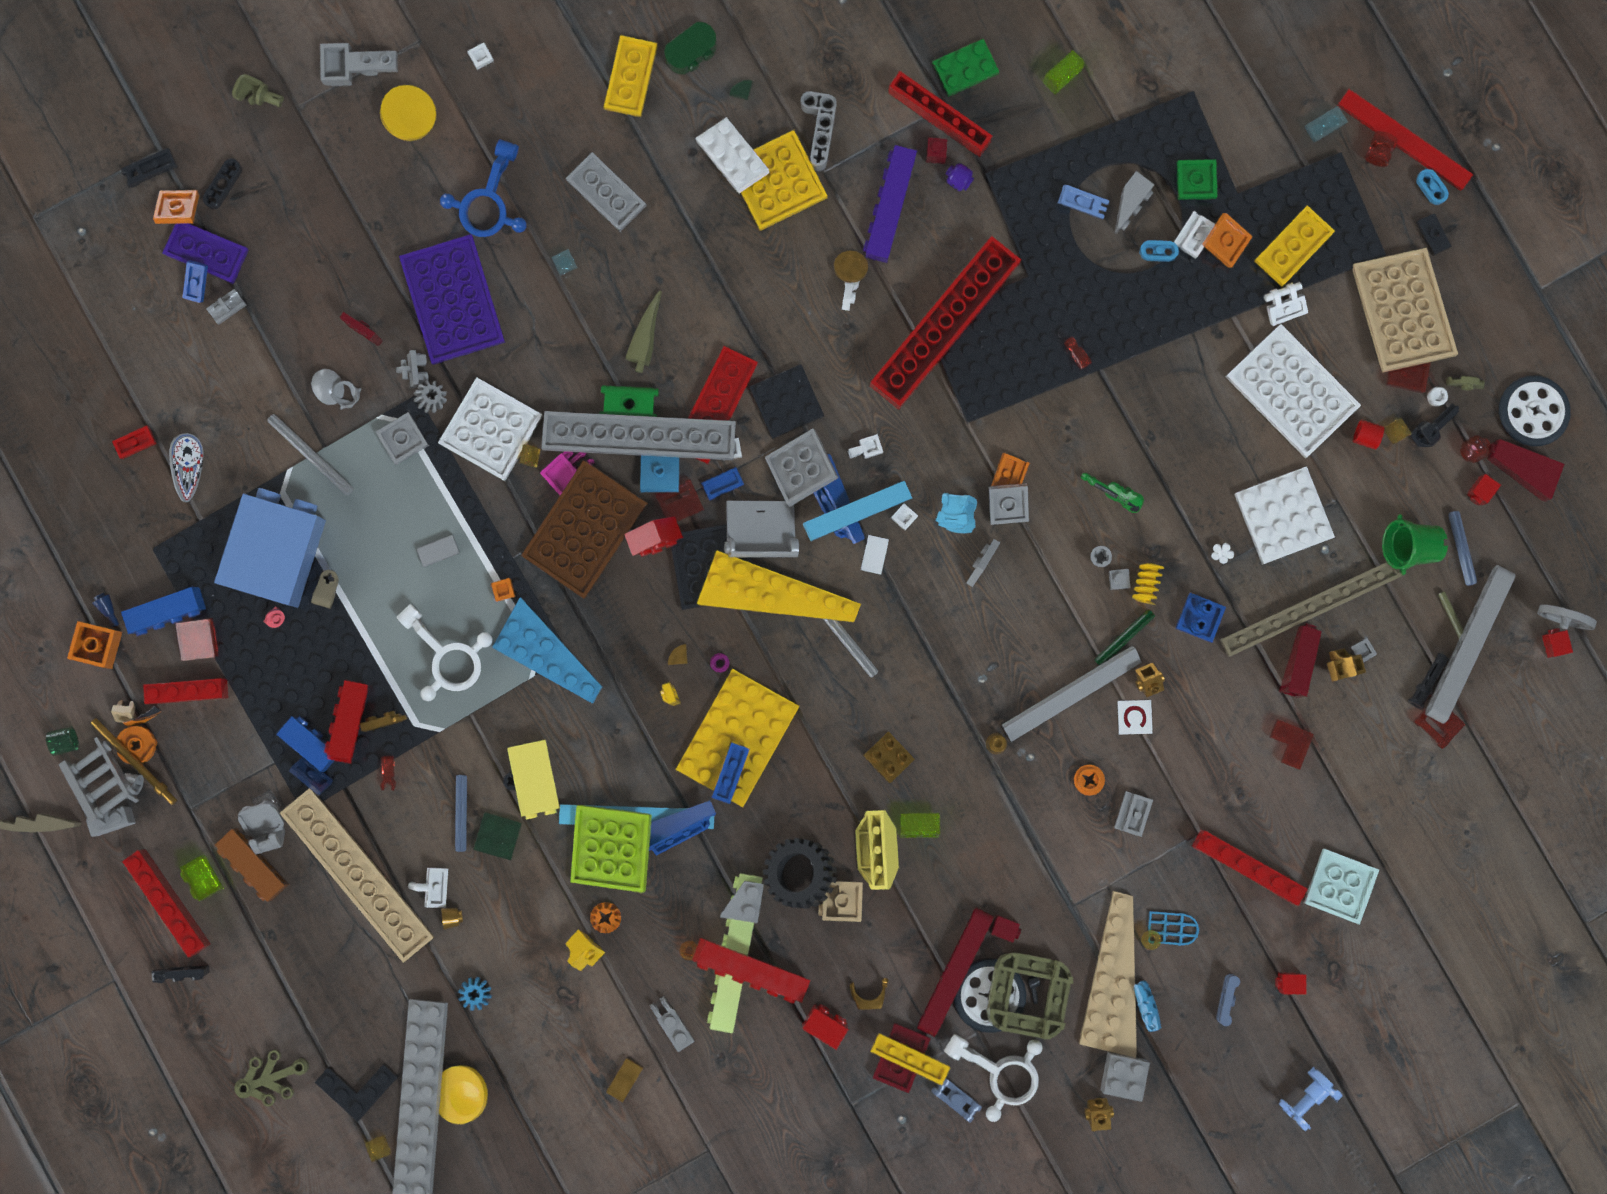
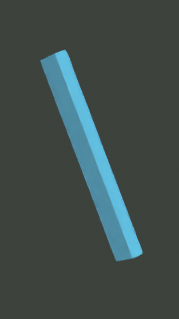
[803,481,912,541]

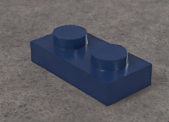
[289,757,333,796]

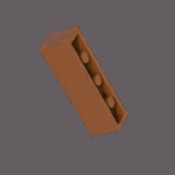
[215,828,289,902]

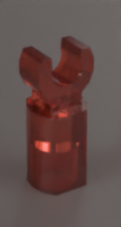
[1064,337,1092,370]
[380,756,396,791]

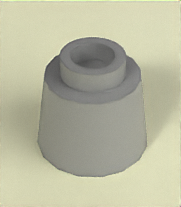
[1090,546,1112,567]
[117,773,144,795]

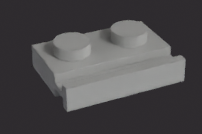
[1114,791,1153,837]

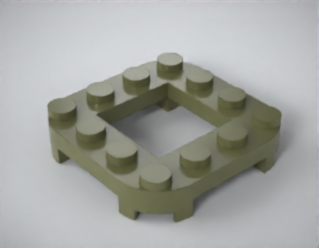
[987,952,1073,1039]

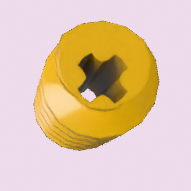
[1132,563,1164,605]

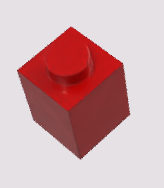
[1466,474,1501,506]
[1542,628,1573,658]
[1275,973,1306,994]

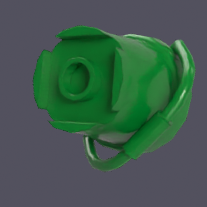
[1382,514,1448,576]

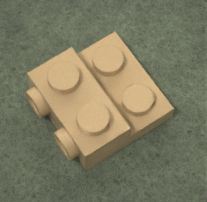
[818,881,863,922]

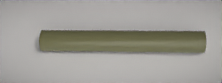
[1438,591,1464,639]

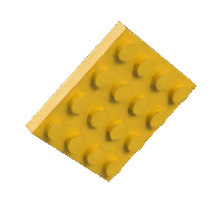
[741,130,828,231]

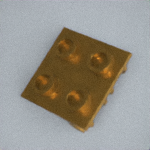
[863,731,915,783]

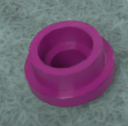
[710,653,729,673]

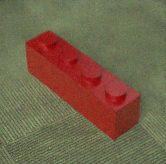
[143,678,228,705]
[324,680,368,764]

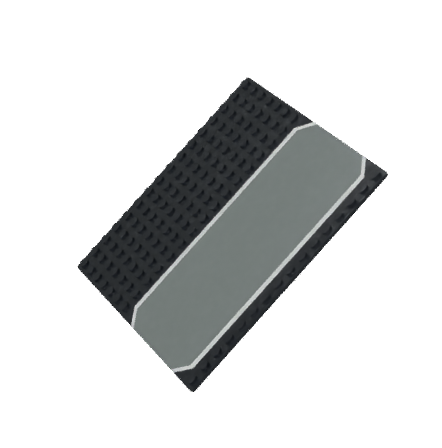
[153,396,562,801]

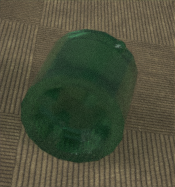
[46,726,79,756]

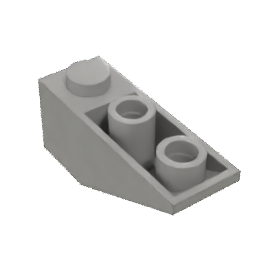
[1115,171,1154,233]

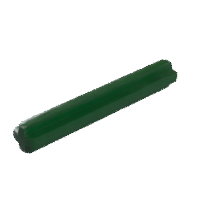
[1095,609,1155,666]

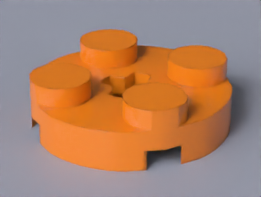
[117,726,157,764]

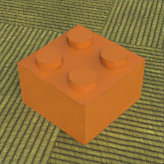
[67,621,122,669]

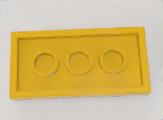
[604,35,657,117]
[1255,205,1335,287]

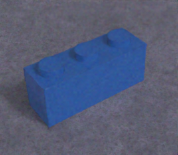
[277,716,335,772]

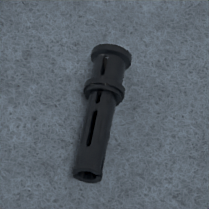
[1408,653,1449,710]

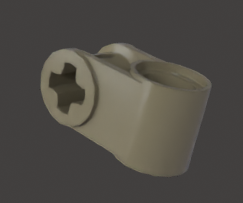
[311,570,339,609]

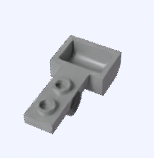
[320,43,398,86]

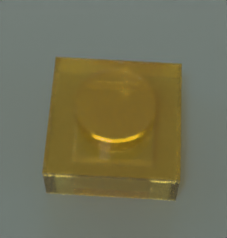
[1384,418,1411,445]
[519,444,541,468]
[365,1135,391,1162]

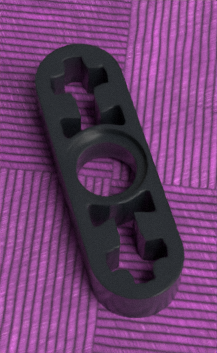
[203,159,242,210]

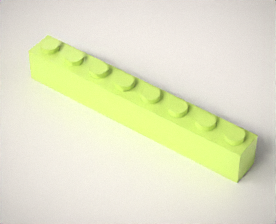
[707,873,763,1033]

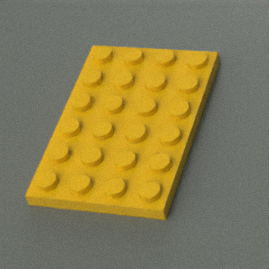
[676,669,800,807]

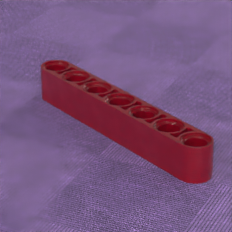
[917,907,994,1037]

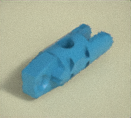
[1134,980,1161,1032]

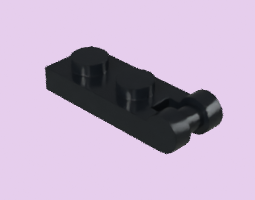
[121,148,178,188]

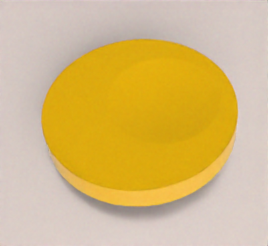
[380,85,436,141]
[439,1065,488,1124]

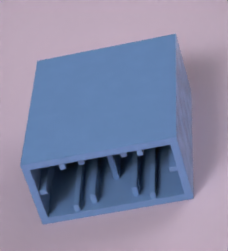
[214,488,326,608]

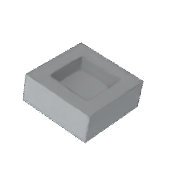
[1108,569,1131,590]
[1349,638,1377,662]

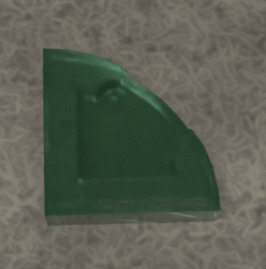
[730,80,753,101]

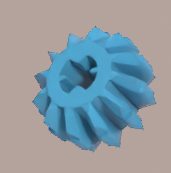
[458,977,492,1011]

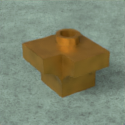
[1327,648,1366,681]

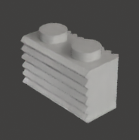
[86,806,136,837]

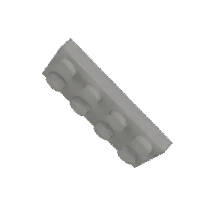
[566,152,646,232]

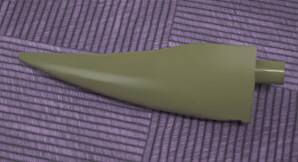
[625,291,662,373]

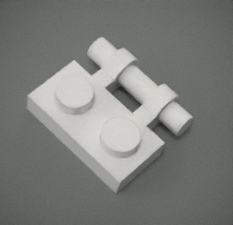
[1264,282,1308,326]

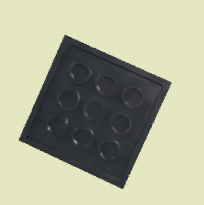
[671,524,752,610]

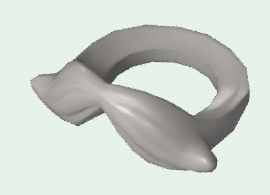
[331,381,362,410]

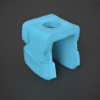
[936,493,977,534]

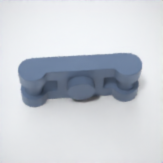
[1216,974,1240,1026]
[931,1078,982,1123]

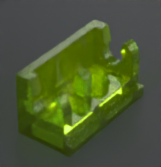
[900,813,940,838]

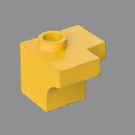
[565,929,605,971]

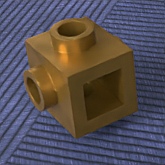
[1135,663,1165,697]
[1085,1098,1114,1131]

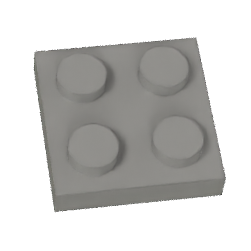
[376,412,429,465]
[988,483,1029,525]

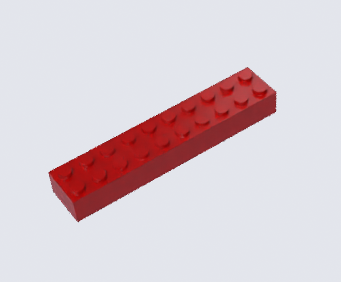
[870,236,1021,410]

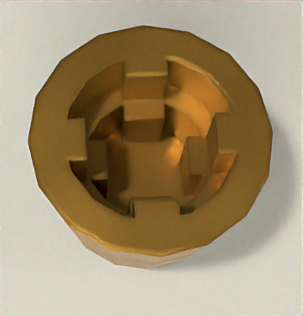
[986,733,1007,754]
[441,908,463,930]

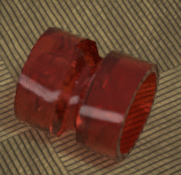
[1365,131,1398,167]

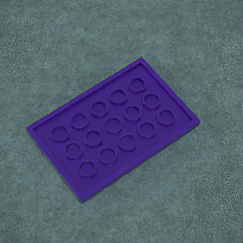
[399,234,505,365]

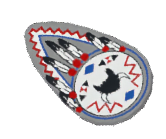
[169,433,203,502]

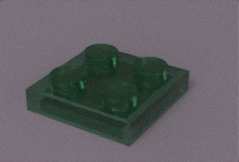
[473,812,522,861]

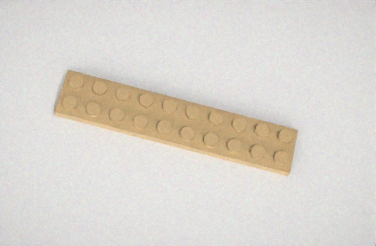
[280,788,435,963]

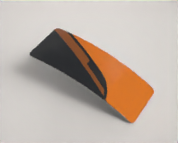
[123,707,161,727]

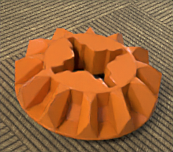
[1074,765,1105,796]
[590,902,621,933]

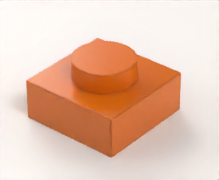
[491,578,516,602]

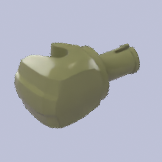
[232,74,284,108]

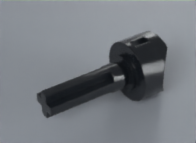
[1411,403,1460,447]

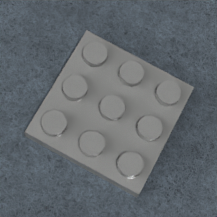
[765,429,838,506]

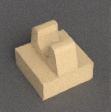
[111,700,136,722]

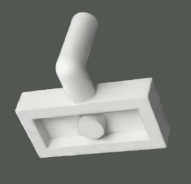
[408,868,448,908]

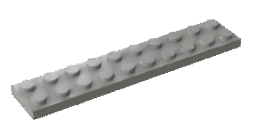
[542,411,736,460]
[393,999,448,1194]

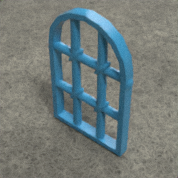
[1147,911,1199,946]

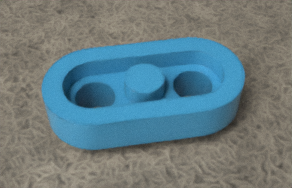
[1416,169,1448,205]
[1139,240,1179,262]

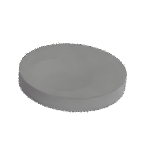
[1537,605,1597,630]

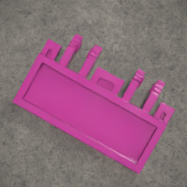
[540,451,594,495]

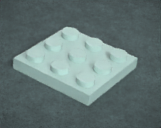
[1303,849,1379,925]

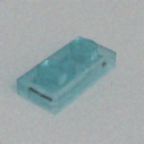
[1305,106,1348,143]

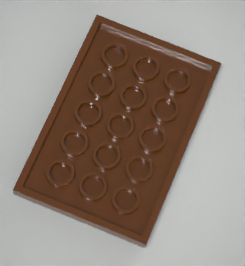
[521,460,648,599]

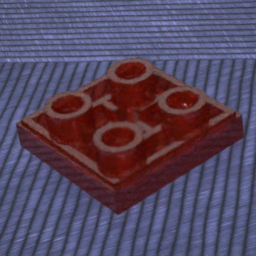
[175,618,218,661]

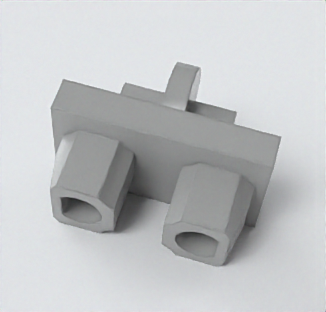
[206,289,246,325]
[396,350,429,388]

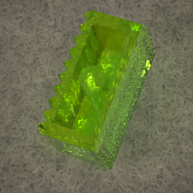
[1044,50,1085,94]
[180,855,224,901]

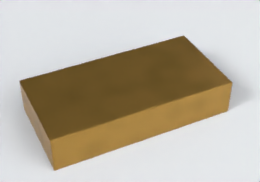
[606,1058,643,1103]

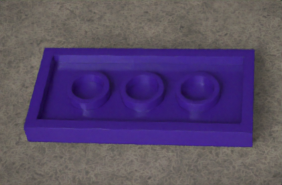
[162,223,249,284]

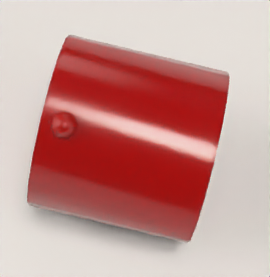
[1353,419,1385,450]

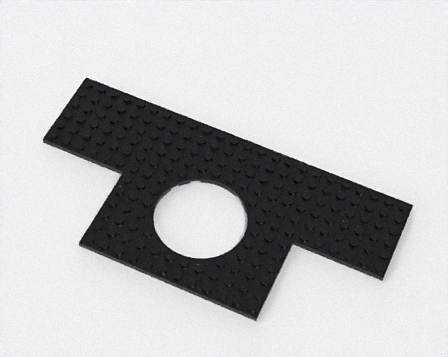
[940,91,1386,424]

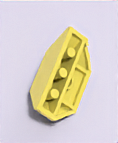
[855,810,899,889]

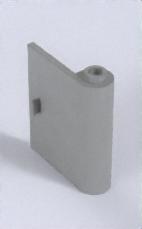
[724,501,799,557]

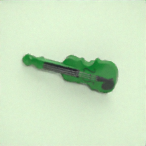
[1081,473,1144,513]

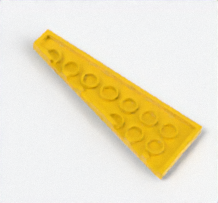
[697,551,861,622]

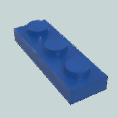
[712,742,750,804]

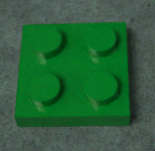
[1177,160,1217,200]

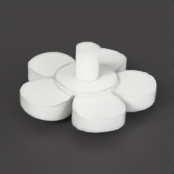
[1212,543,1234,564]

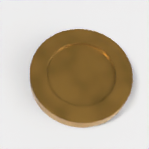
[834,251,868,283]

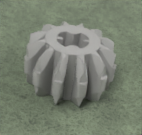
[414,380,447,413]

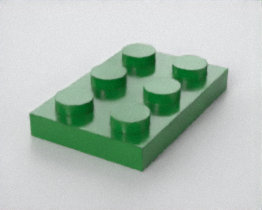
[932,39,999,97]

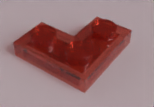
[1269,720,1314,770]

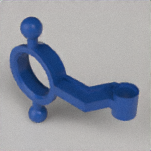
[440,139,527,237]

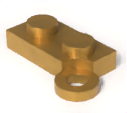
[360,711,407,731]

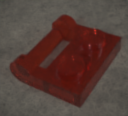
[656,479,704,522]
[1413,707,1466,749]

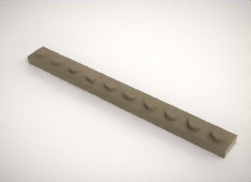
[1220,562,1402,657]

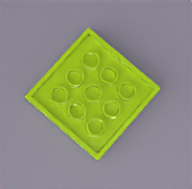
[570,805,652,893]

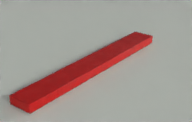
[1337,89,1473,191]

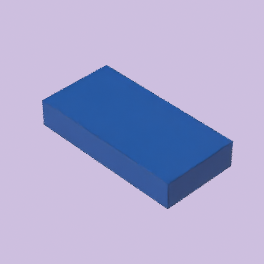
[702,467,744,501]

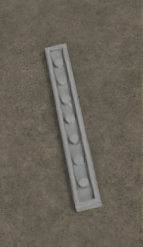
[1002,646,1142,742]

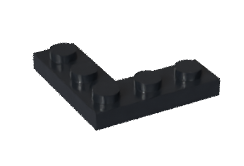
[315,1063,399,1122]

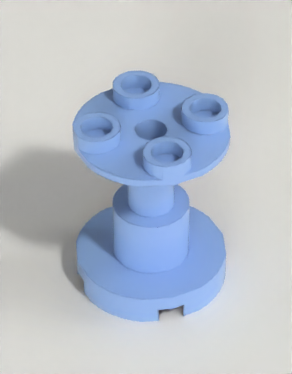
[1279,1067,1343,1131]

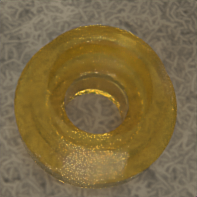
[1141,930,1161,950]

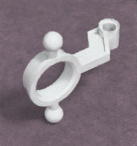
[396,604,492,701]
[944,1034,1042,1122]

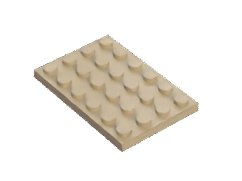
[1352,248,1458,373]

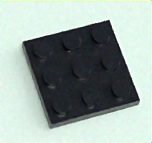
[749,364,824,439]

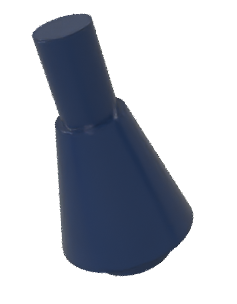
[92,593,119,628]

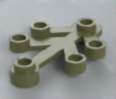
[234,1049,309,1107]

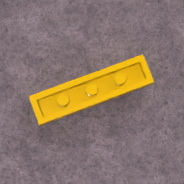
[660,683,681,706]
[871,1033,950,1085]

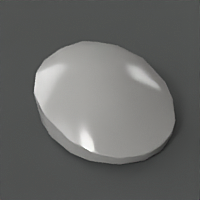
[311,369,344,405]

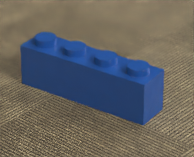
[121,587,206,636]

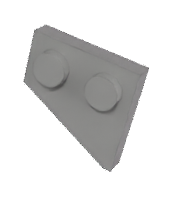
[966,539,1000,587]
[720,881,764,923]

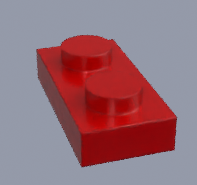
[112,425,157,459]

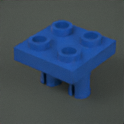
[1175,593,1226,643]

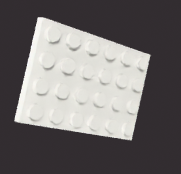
[1226,324,1361,458]

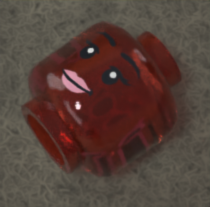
[1460,435,1491,463]

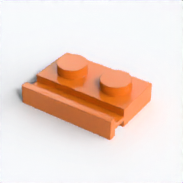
[991,453,1029,486]

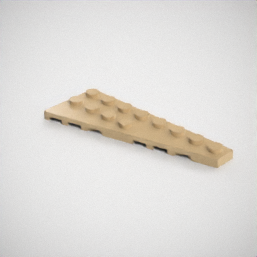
[1079,891,1137,1058]

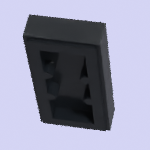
[1416,213,1452,256]

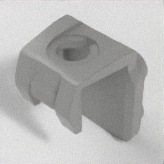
[238,800,285,854]

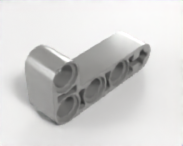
[801,91,836,171]

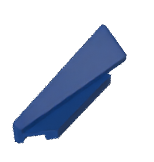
[813,454,865,544]
[649,801,716,856]

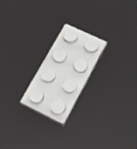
[696,117,770,194]

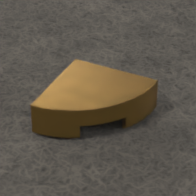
[668,644,688,665]

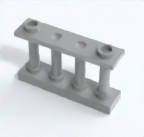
[58,737,139,829]

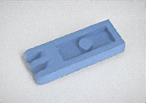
[1058,185,1109,219]

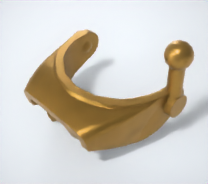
[850,978,889,1010]

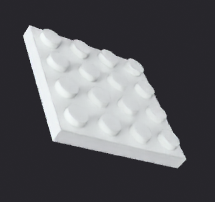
[438,378,543,481]
[1234,466,1335,565]

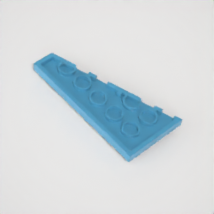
[492,597,603,703]

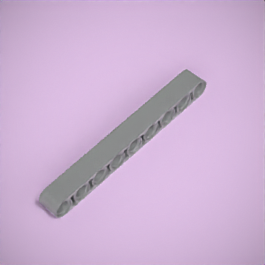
[1425,565,1515,724]

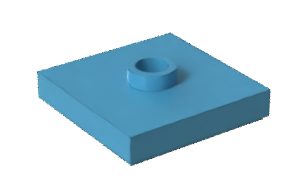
[640,455,679,492]

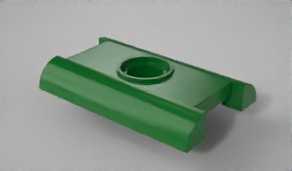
[599,385,659,417]

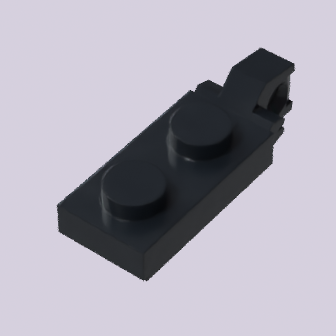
[152,965,210,983]

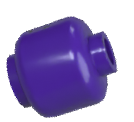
[946,163,974,191]

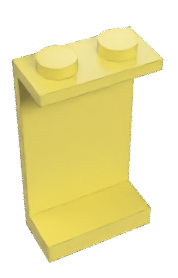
[507,740,560,819]

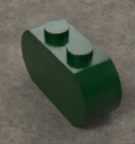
[664,22,717,74]

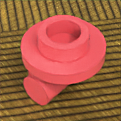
[263,606,285,628]

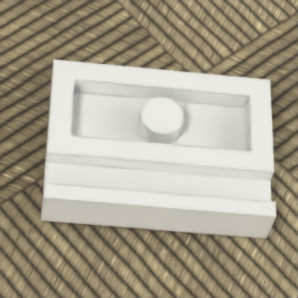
[1174,211,1215,259]

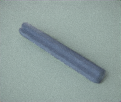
[1448,511,1477,586]
[455,775,467,852]

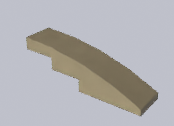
[0,813,82,832]

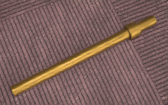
[91,718,177,805]

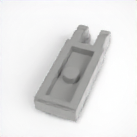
[650,996,695,1052]

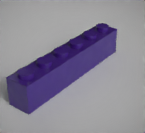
[863,145,917,263]

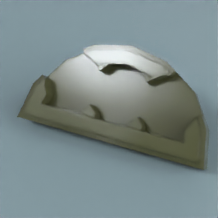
[1446,376,1485,390]

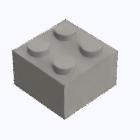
[1100,1051,1150,1102]

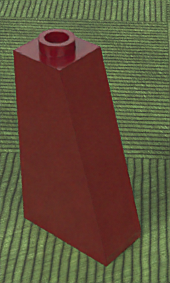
[1487,439,1565,502]
[1279,623,1322,698]

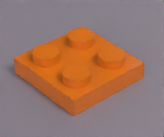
[153,190,199,224]
[1202,213,1253,268]

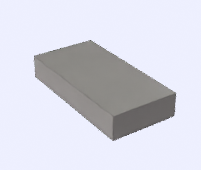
[417,535,460,567]

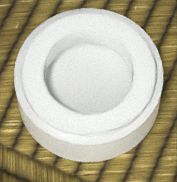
[1427,387,1448,407]

